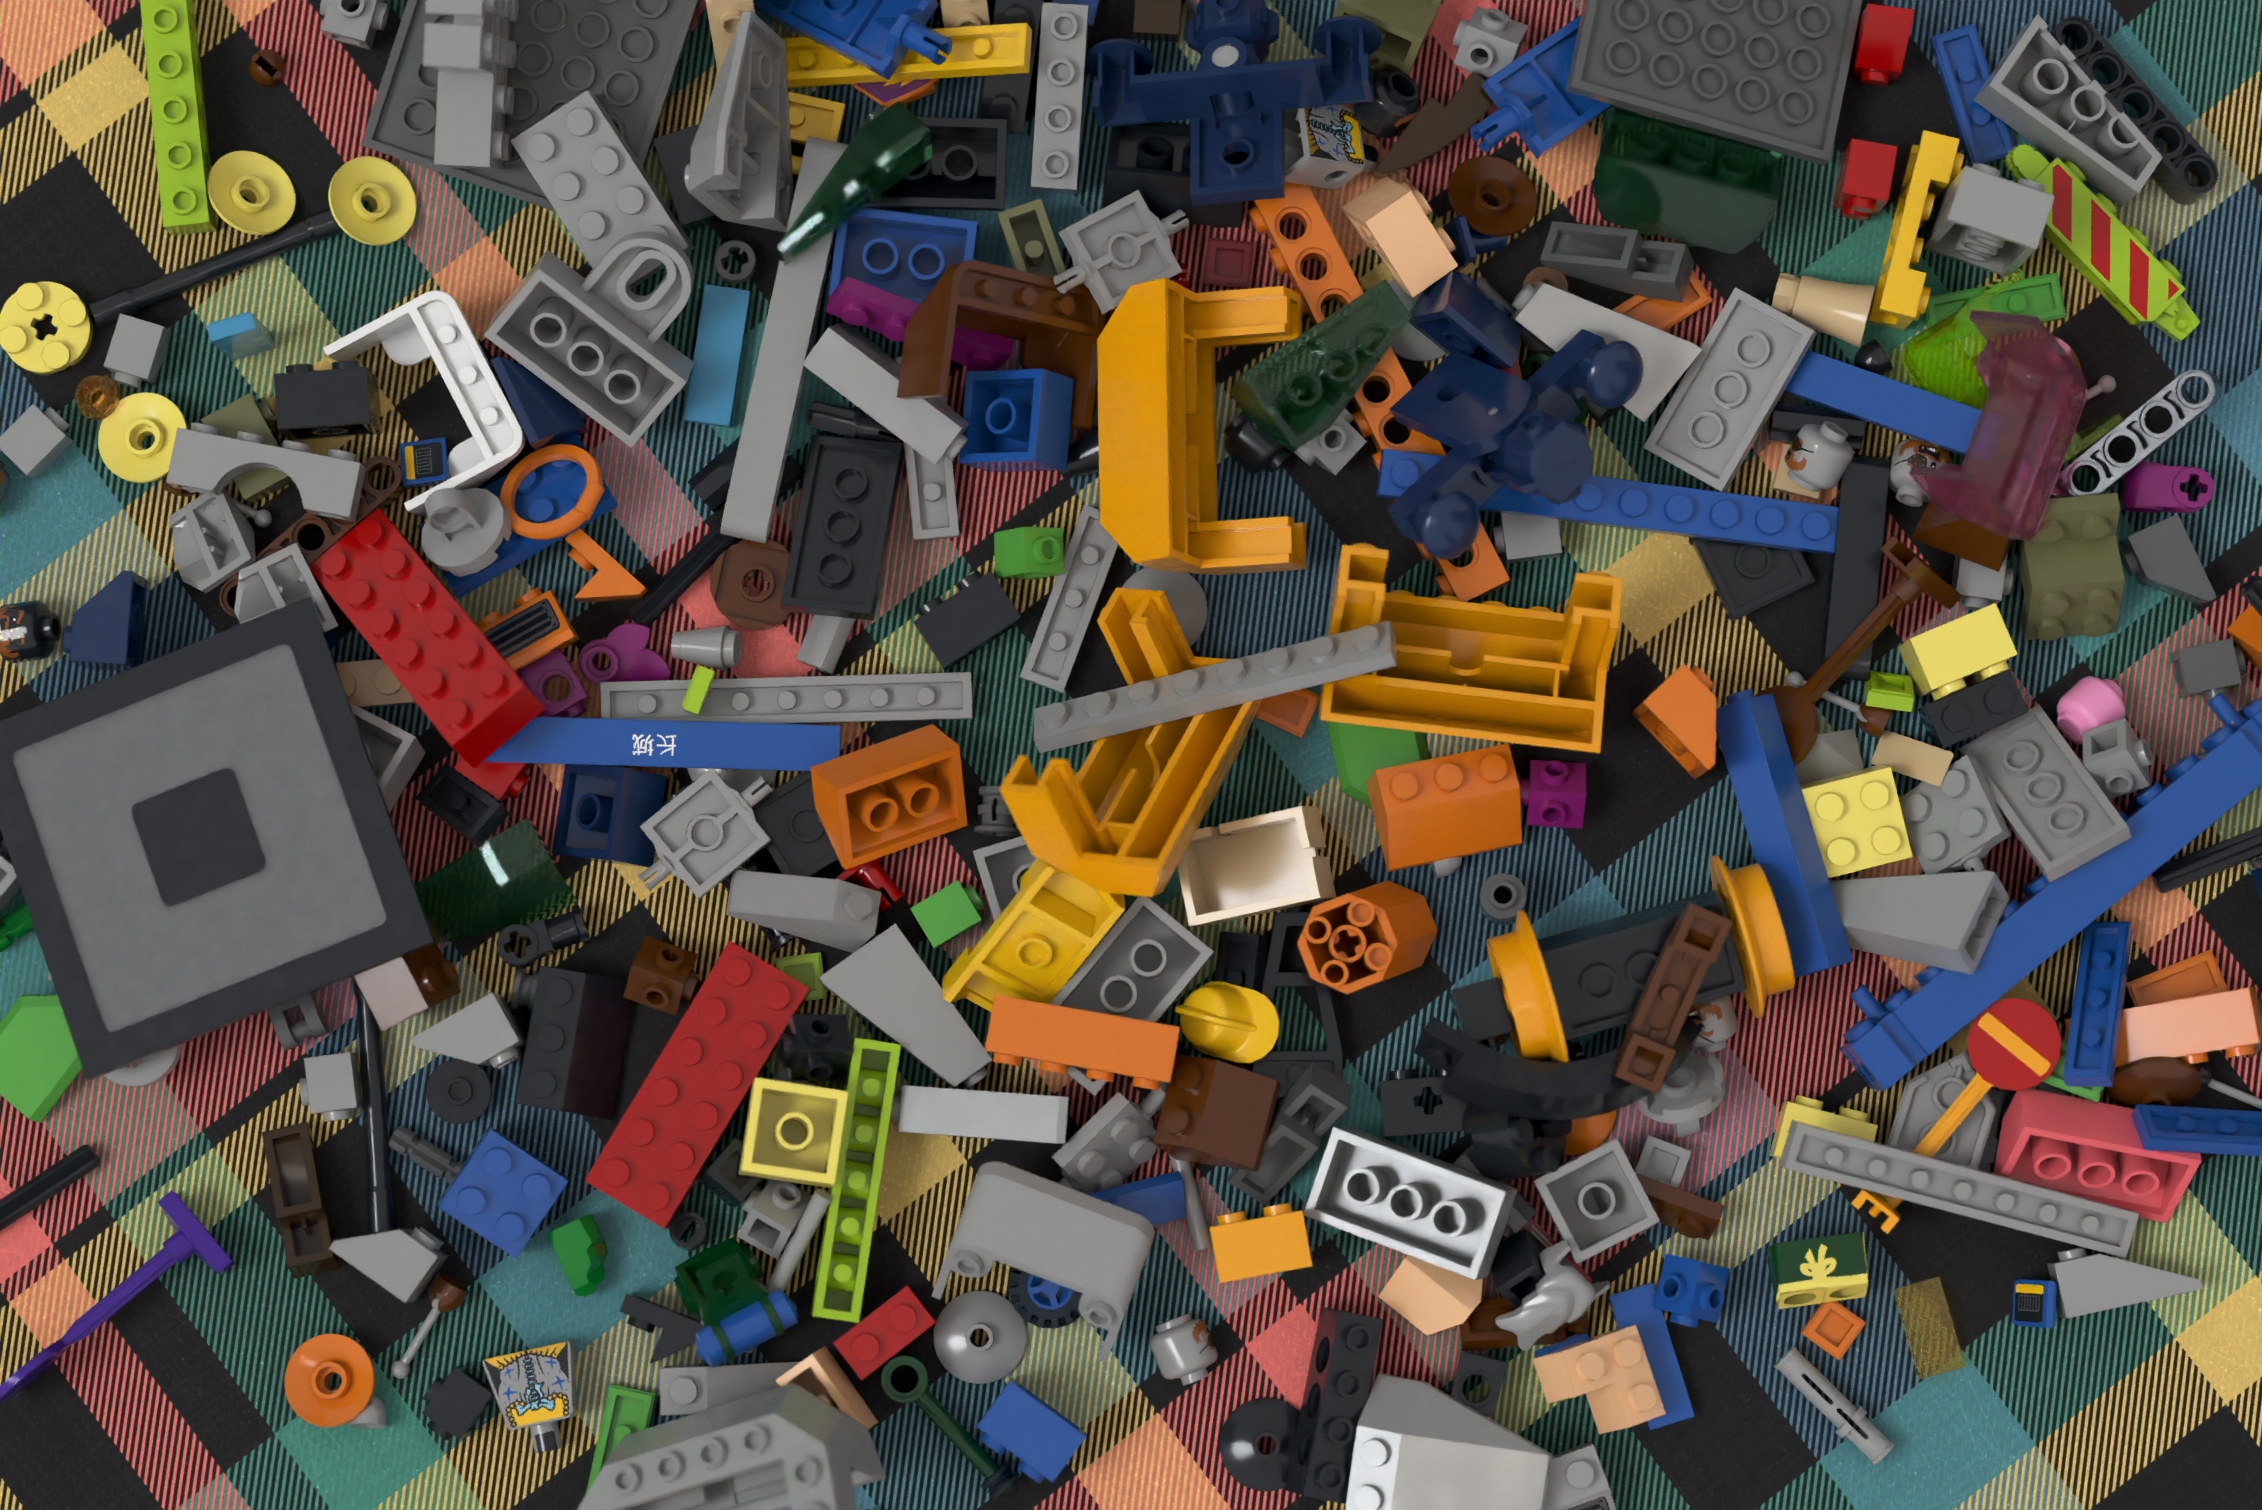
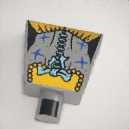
[1284,105,1378,190]
[482,1340,577,1454]

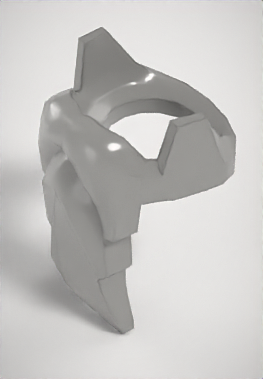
[1495,1239,1610,1351]

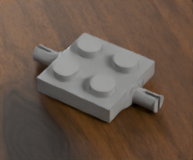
[1053,190,1189,314]
[1899,754,2011,874]
[638,768,773,899]
[1052,1088,1166,1194]

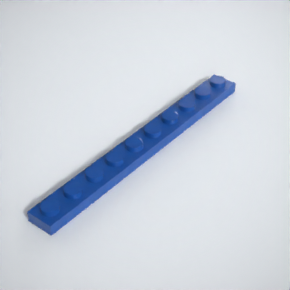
[1376,449,1839,555]

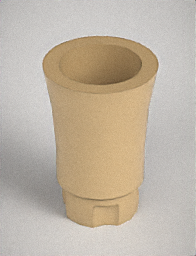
[1771,273,1876,348]

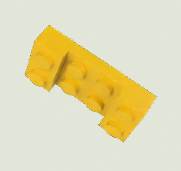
[1868,130,1964,331]
[942,857,1125,1012]

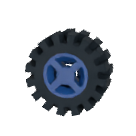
[1008,1267,1082,1329]

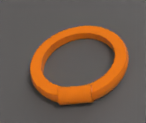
[500,444,605,540]

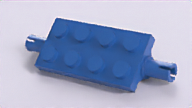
[754,0,953,80]
[1470,15,1615,159]

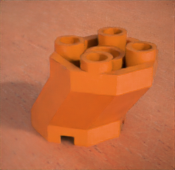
[1297,880,1438,995]

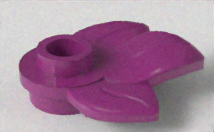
[578,623,671,696]

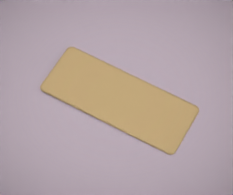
[1871,730,1954,787]

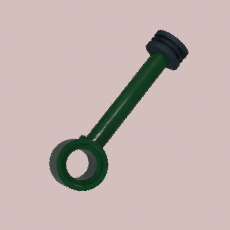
[881,1354,1020,1500]

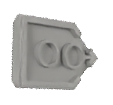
[1886,1051,1996,1169]

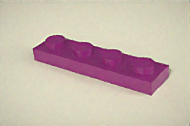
[826,276,1014,371]

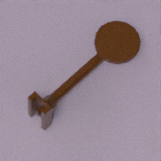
[1754,536,1962,767]

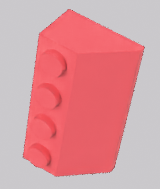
[1993,1088,2202,1223]

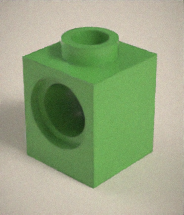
[994,527,1064,580]
[910,880,985,950]

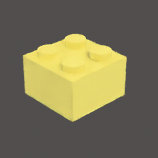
[1898,603,2017,701]
[1800,764,1913,878]
[739,1077,848,1188]

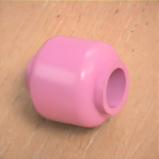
[2057,676,2126,744]

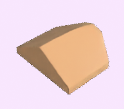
[1378,1255,1484,1336]

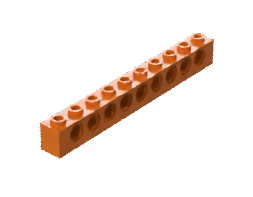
[1247,181,1510,602]

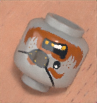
[1784,421,1854,492]
[1888,438,1952,507]
[1686,994,1738,1053]
[1150,1313,1218,1386]

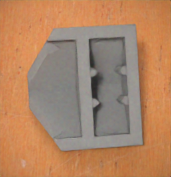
[169,488,256,593]
[234,543,338,633]

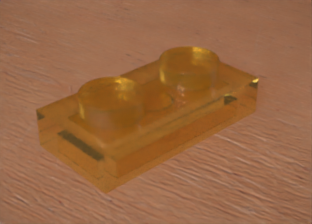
[1893,1276,1966,1379]

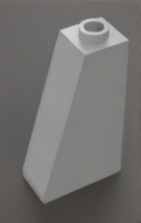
[1511,281,1702,422]
[802,321,970,465]
[1830,871,2010,975]
[819,923,992,1089]
[890,1085,1069,1145]

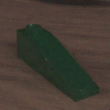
[777,101,933,266]
[1229,279,1412,452]
[415,818,578,944]

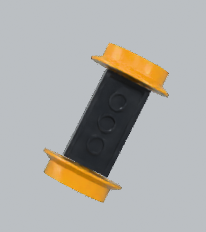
[1486,855,1794,1062]

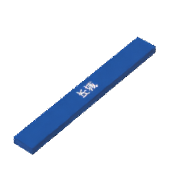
[483,717,841,772]

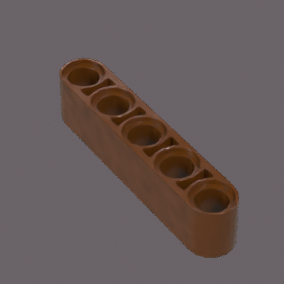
[219,455,405,621]

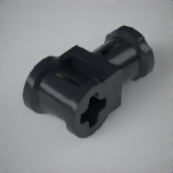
[496,904,592,968]

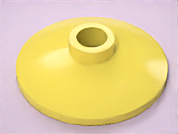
[207,151,296,235]
[328,156,416,246]
[98,392,188,483]

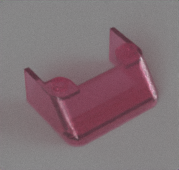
[1909,310,2087,541]

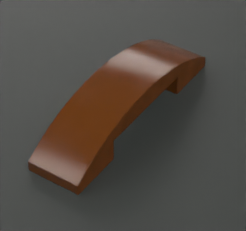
[1613,902,1733,1094]

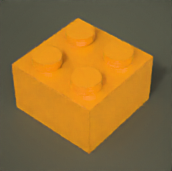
[1209,1203,1312,1283]

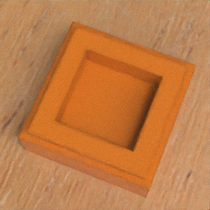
[1800,1301,1866,1360]

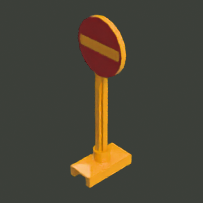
[1851,998,2061,1234]

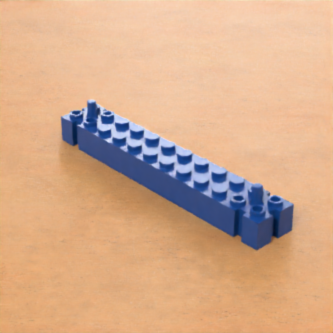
[1839,693,2262,1092]

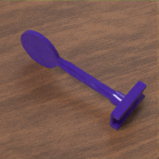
[0,1190,235,1405]

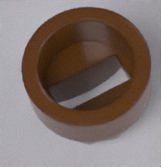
[248,49,287,88]

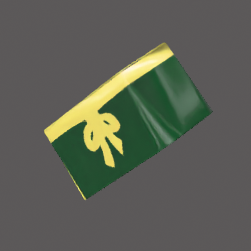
[1766,1232,1869,1309]

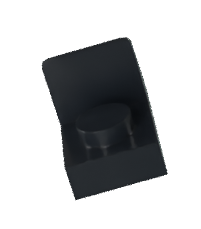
[620,1293,703,1364]

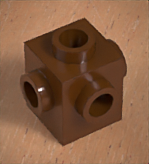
[623,936,700,1016]

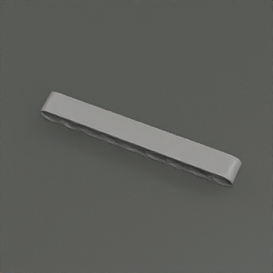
[720,136,854,544]

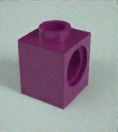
[520,648,592,718]

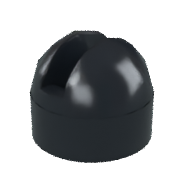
[1854,339,1893,376]
[669,1211,708,1250]

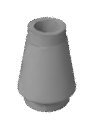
[671,625,742,671]

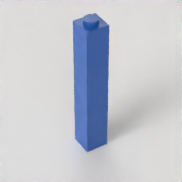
[1716,689,1854,978]

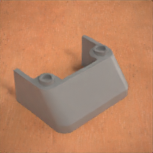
[932,1162,1155,1363]

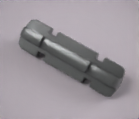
[388,1126,463,1184]

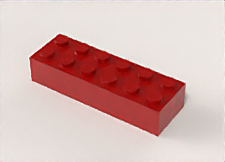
[308,507,546,769]
[584,940,812,1229]

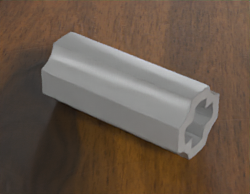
[796,615,856,675]

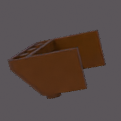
[897,260,1105,429]

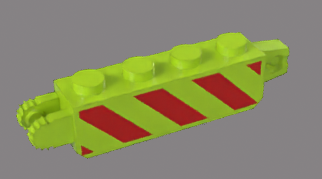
[2004,143,2200,342]

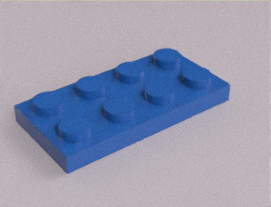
[418,434,619,599]

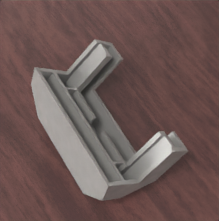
[577,1383,886,1510]

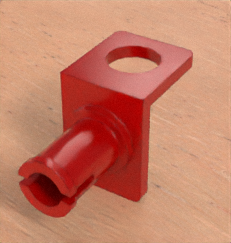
[836,857,905,913]

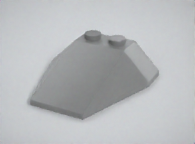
[684,11,793,232]
[1345,1373,1552,1510]

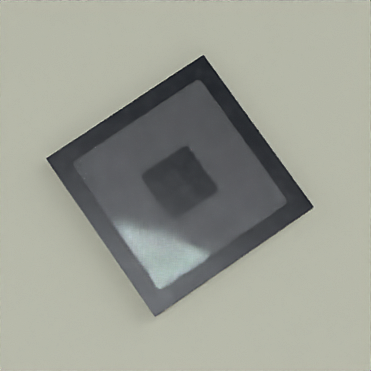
[0,597,436,1081]

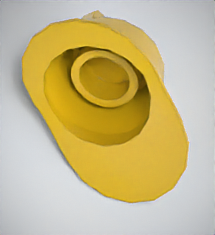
[1174,981,1280,1063]

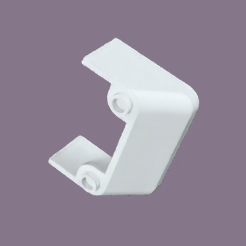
[323,290,526,517]

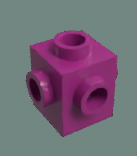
[1519,760,1586,829]

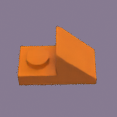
[565,528,648,602]

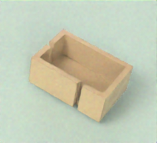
[1177,806,1336,927]

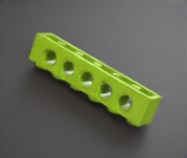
[140,0,217,236]
[810,1038,901,1323]

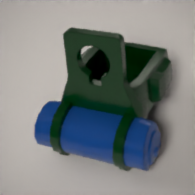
[674,1237,798,1368]

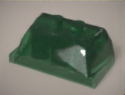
[1594,107,1783,254]

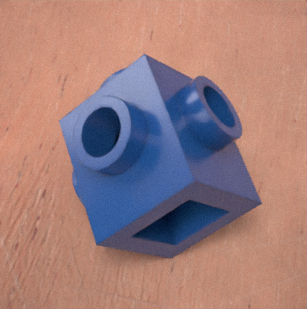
[1653,1254,1730,1328]

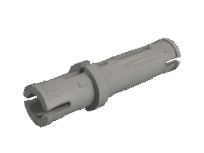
[1774,1346,1895,1466]

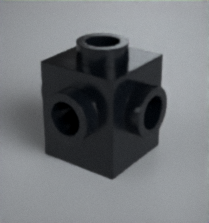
[778,1013,854,1082]

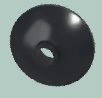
[1219,1398,1300,1491]

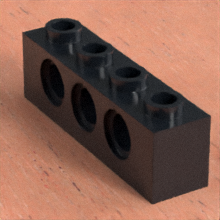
[1285,1306,1383,1504]

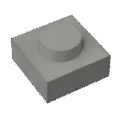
[1634,1135,1692,1188]

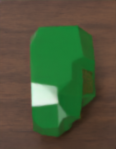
[548,1214,609,1297]

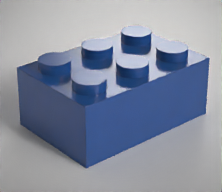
[829,205,979,304]

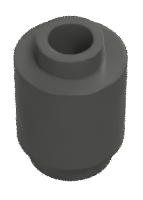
[1480,873,1526,925]

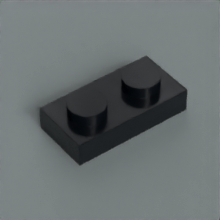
[415,763,510,848]

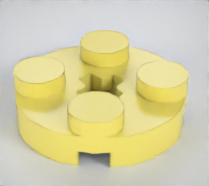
[0,281,93,375]

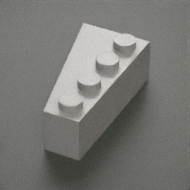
[1973,14,2163,207]

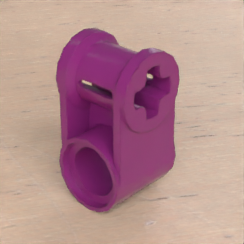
[2122,462,2215,514]

